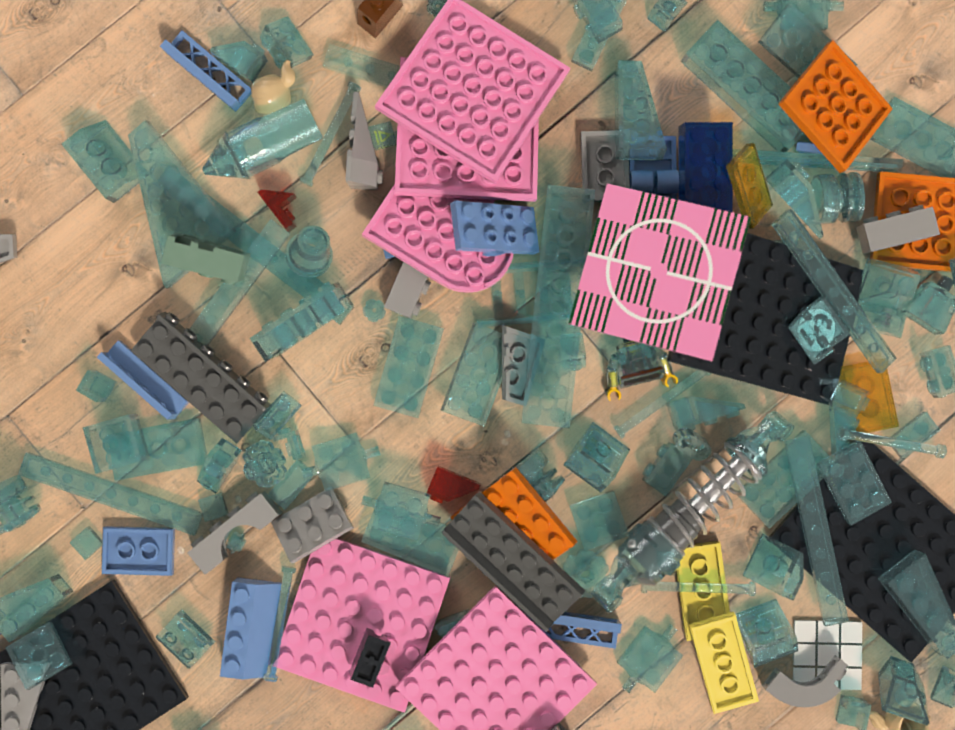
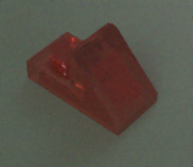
[257,189,297,232]

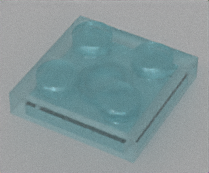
[569,491,629,551]
[5,622,73,690]

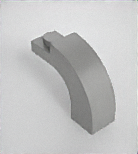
[762,655,848,707]

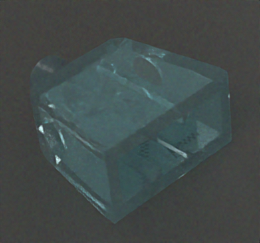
[898,276,955,335]

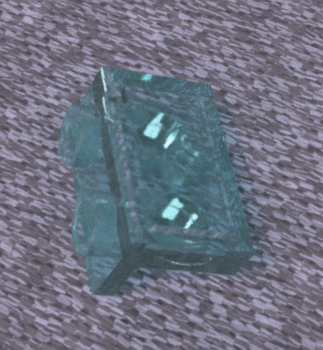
[642,442,693,496]

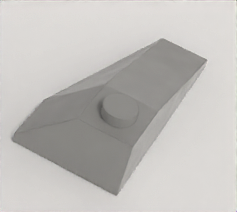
[345,92,383,190]

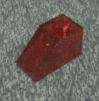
[426,465,481,503]

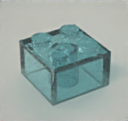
[83,414,150,474]

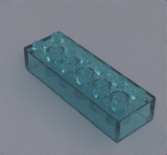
[681,20,804,155]

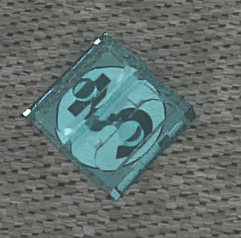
[788,296,850,365]

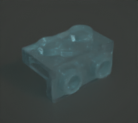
[260,16,314,69]
[920,345,955,398]
[156,610,216,669]

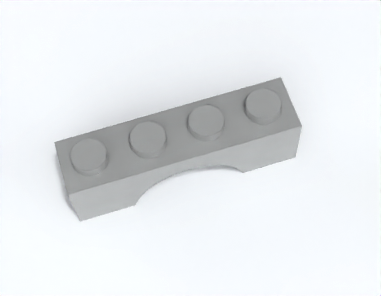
[187,491,282,575]

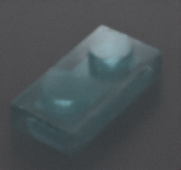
[252,391,302,440]
[887,412,941,459]

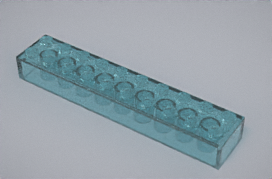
[521,185,595,428]

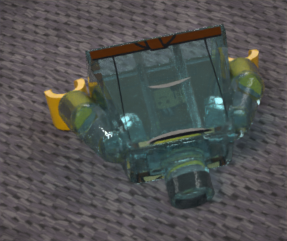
[606,338,678,401]

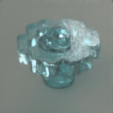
[243,440,287,488]
[562,549,609,598]

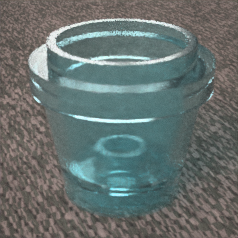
[285,226,333,278]

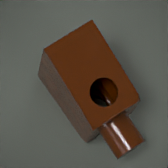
[357,0,403,39]

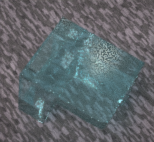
[76,370,117,402]
[836,694,872,730]

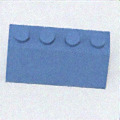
[220,577,284,680]

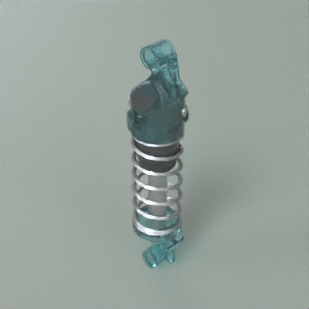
[591,411,794,613]

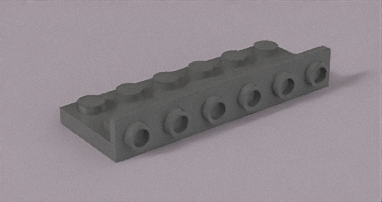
[130,312,271,444]
[442,491,585,631]

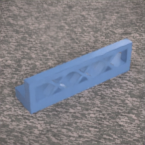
[160,31,251,112]
[97,340,189,420]
[530,612,622,649]

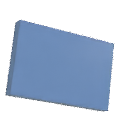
[102,526,175,576]

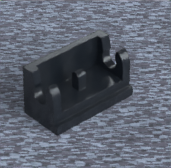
[349,628,391,688]

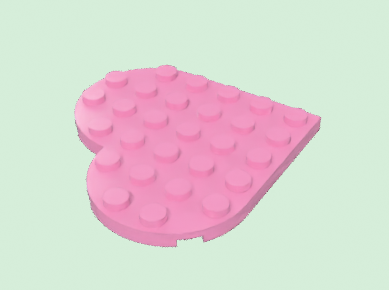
[362,184,514,293]

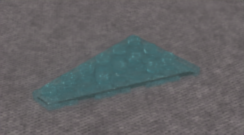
[128,120,237,288]

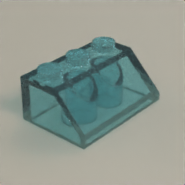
[61,120,150,203]

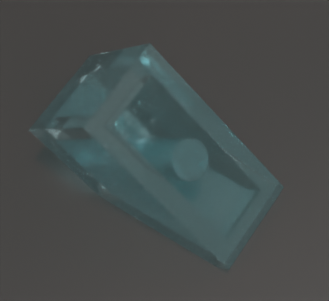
[210,41,268,83]

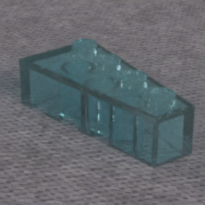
[615,60,667,160]
[249,282,354,362]

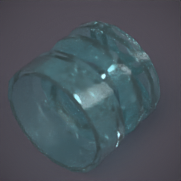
[809,172,865,225]
[510,448,565,502]
[0,475,42,535]

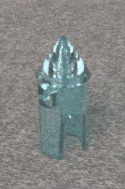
[202,99,323,179]

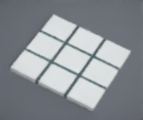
[793,620,862,690]

